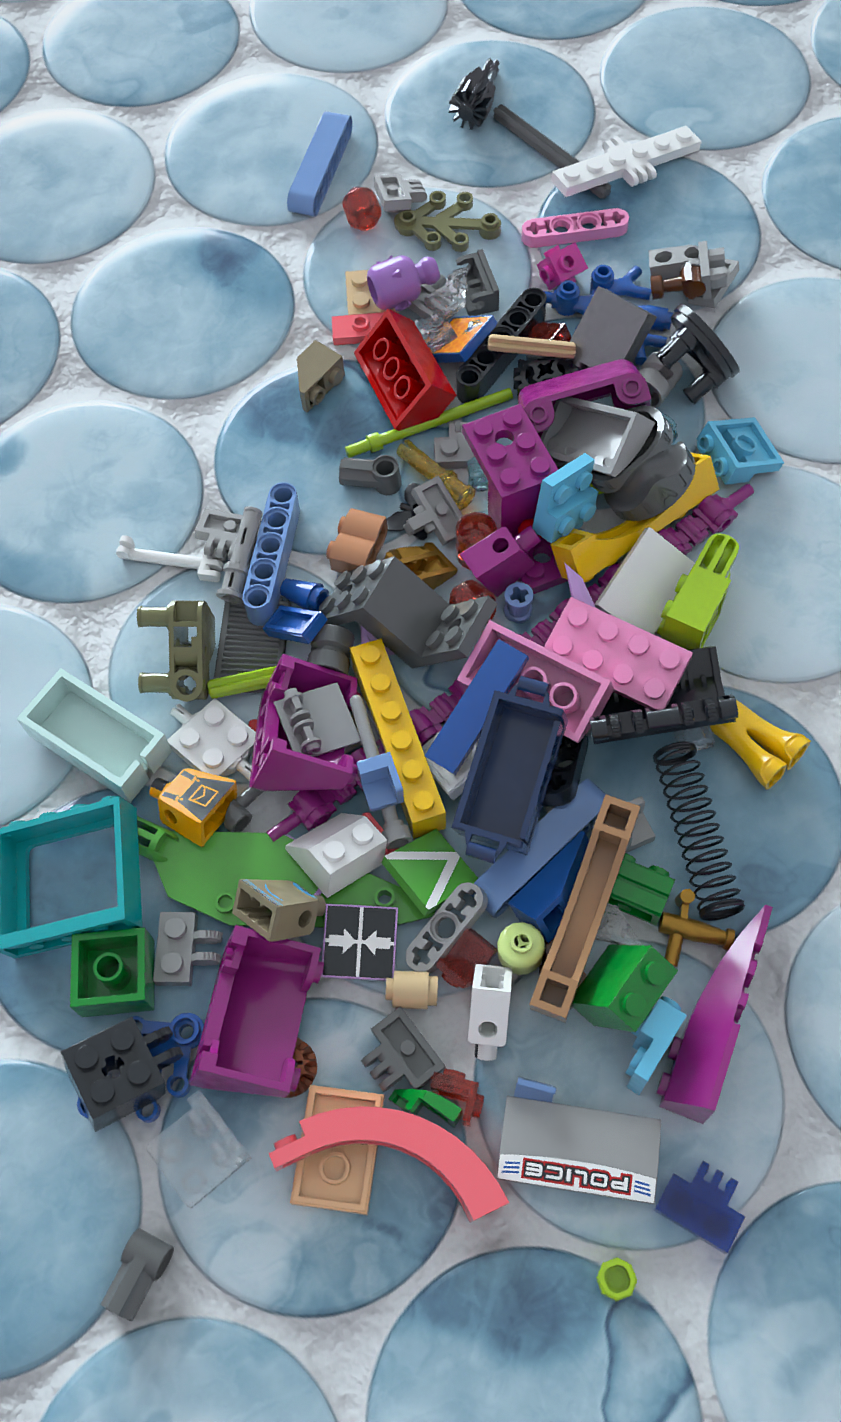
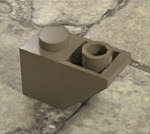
[296,340,345,413]

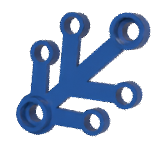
[77,1013,204,1123]

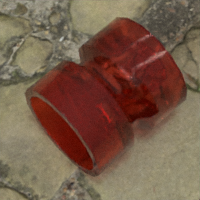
[455,512,497,570]

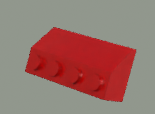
[354,309,457,431]

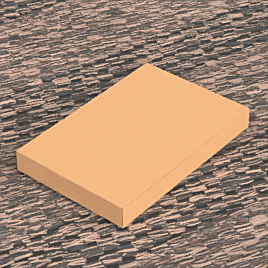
[290,1085,385,1215]

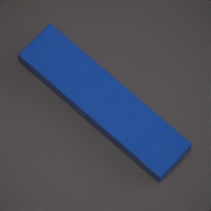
[425,639,529,776]

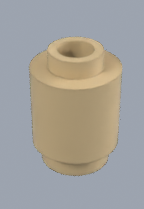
[385,970,438,1009]

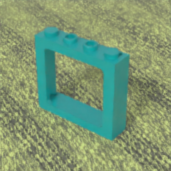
[0,796,143,959]

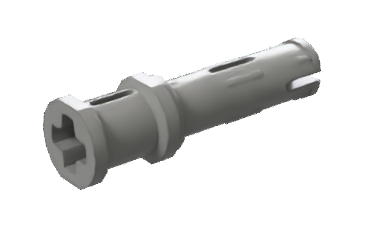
[216,506,263,604]

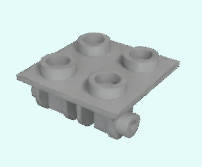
[274,682,361,757]

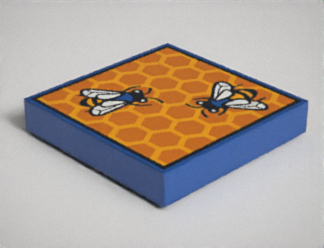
[428,315,498,363]

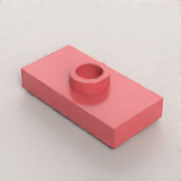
[332,312,385,345]

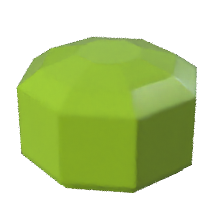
[596,1257,638,1302]

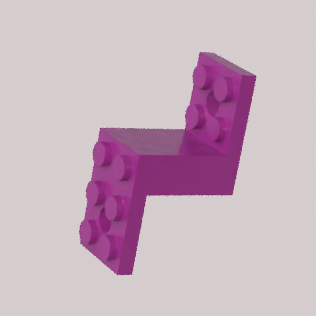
[462,404,568,594]

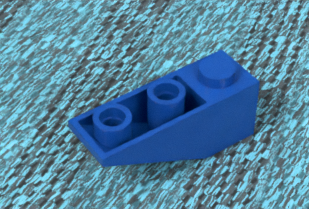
[508,831,589,943]

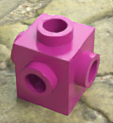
[537,242,588,291]

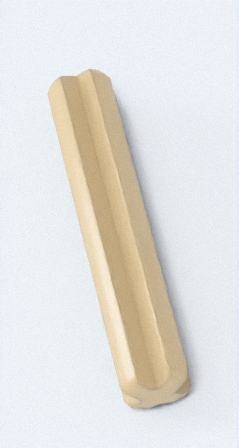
[488,334,576,359]

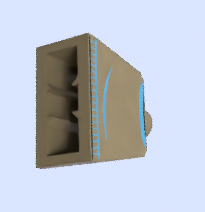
[232,879,326,942]

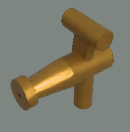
[658,889,735,967]

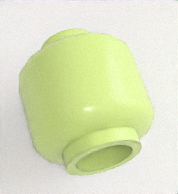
[497,922,545,975]

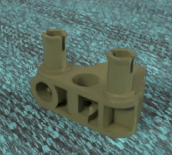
[136,600,216,702]

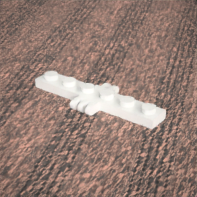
[551,126,702,197]

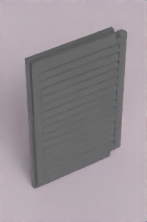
[214,596,291,693]

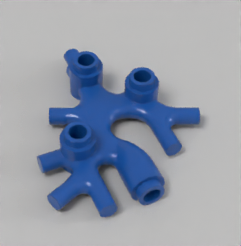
[544,264,674,365]

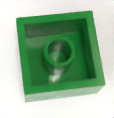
[70,927,154,1017]

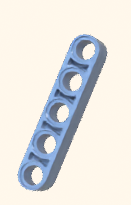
[287,111,353,217]
[243,482,300,626]
[471,778,605,918]

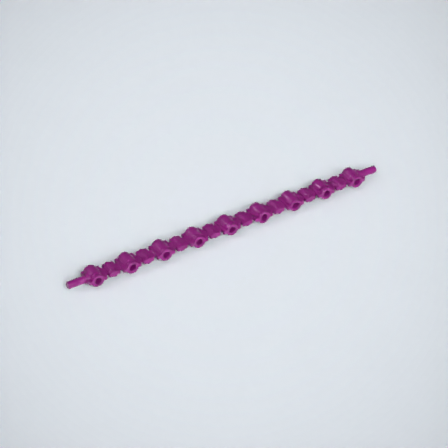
[266,484,754,842]

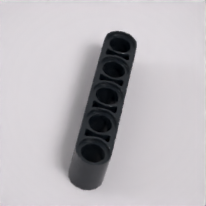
[456,288,546,404]

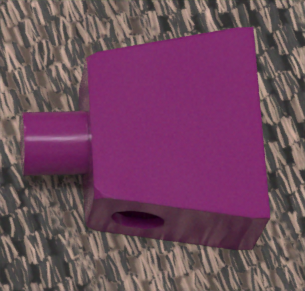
[460,525,542,597]

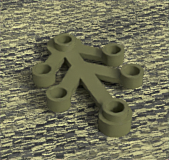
[394,191,501,252]

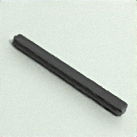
[493,104,612,199]

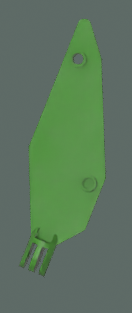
[137,816,436,928]

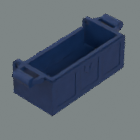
[451,676,568,864]

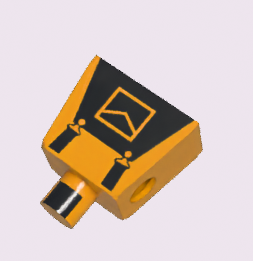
[149,768,237,847]

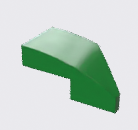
[388,1089,463,1128]

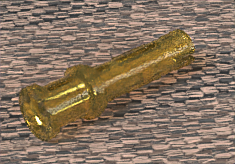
[396,440,476,510]

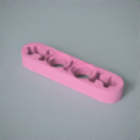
[522,208,629,248]

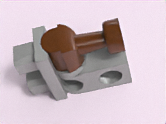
[649,241,727,300]

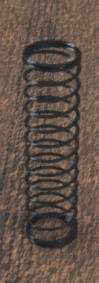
[653,742,746,921]

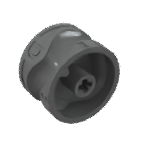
[591,406,696,521]

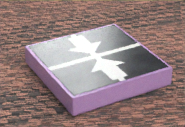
[321,904,398,981]

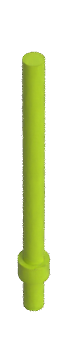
[344,388,513,458]

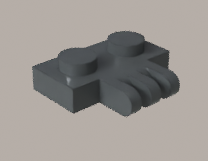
[361,1006,446,1092]

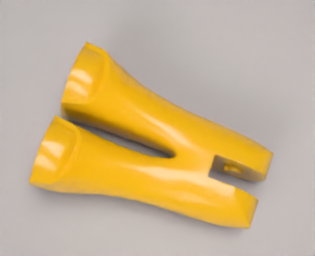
[708,700,811,790]

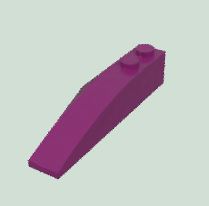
[656,905,773,1124]

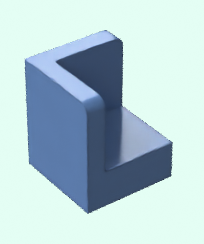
[356,752,404,812]

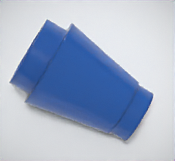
[280,578,329,612]

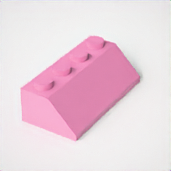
[457,620,614,743]

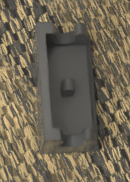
[453,249,499,316]

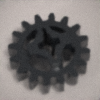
[513,354,577,397]

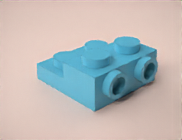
[696,417,784,485]
[532,453,599,543]
[625,996,687,1095]

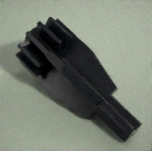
[449,58,500,130]

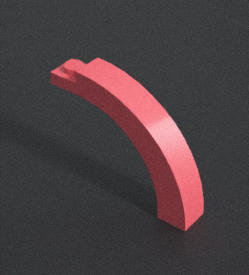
[269,1106,509,1223]

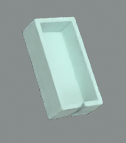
[17,668,172,803]

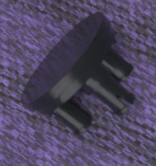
[656,303,740,405]

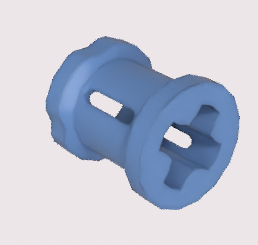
[504,582,534,623]

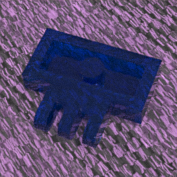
[654,1160,745,1254]

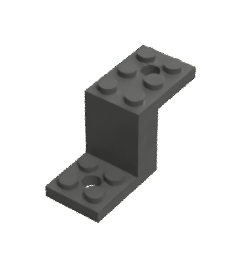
[319,556,497,669]

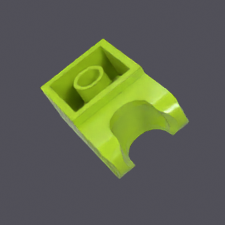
[657,533,739,650]

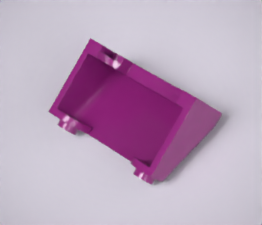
[518,359,652,438]
[249,654,361,792]
[189,925,324,1098]

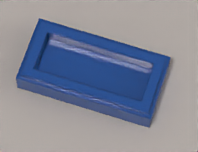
[263,605,328,644]

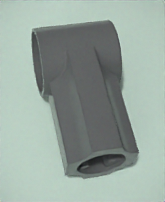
[339,455,402,495]
[100,1228,174,1321]

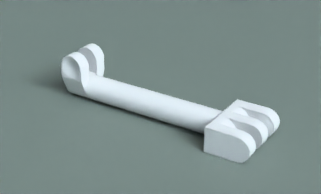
[116,535,227,582]

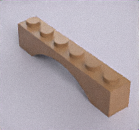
[529,794,641,1023]

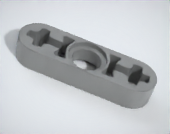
[406,883,488,973]

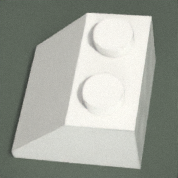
[285,813,387,898]

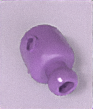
[367,255,440,311]

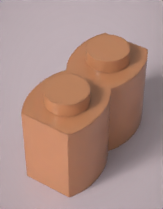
[326,508,388,573]

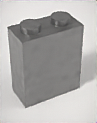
[570,286,657,369]

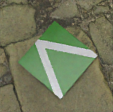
[381,829,478,916]

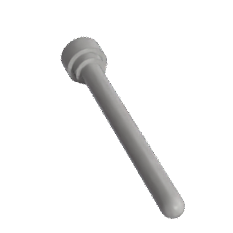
[350,695,412,849]

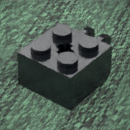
[61,1017,184,1132]

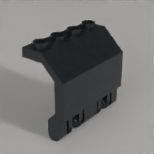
[590,646,738,744]

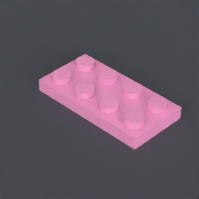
[544,597,693,711]

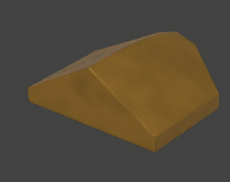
[384,542,458,590]

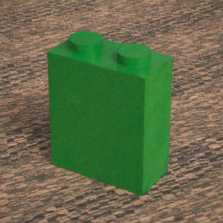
[572,944,678,1032]

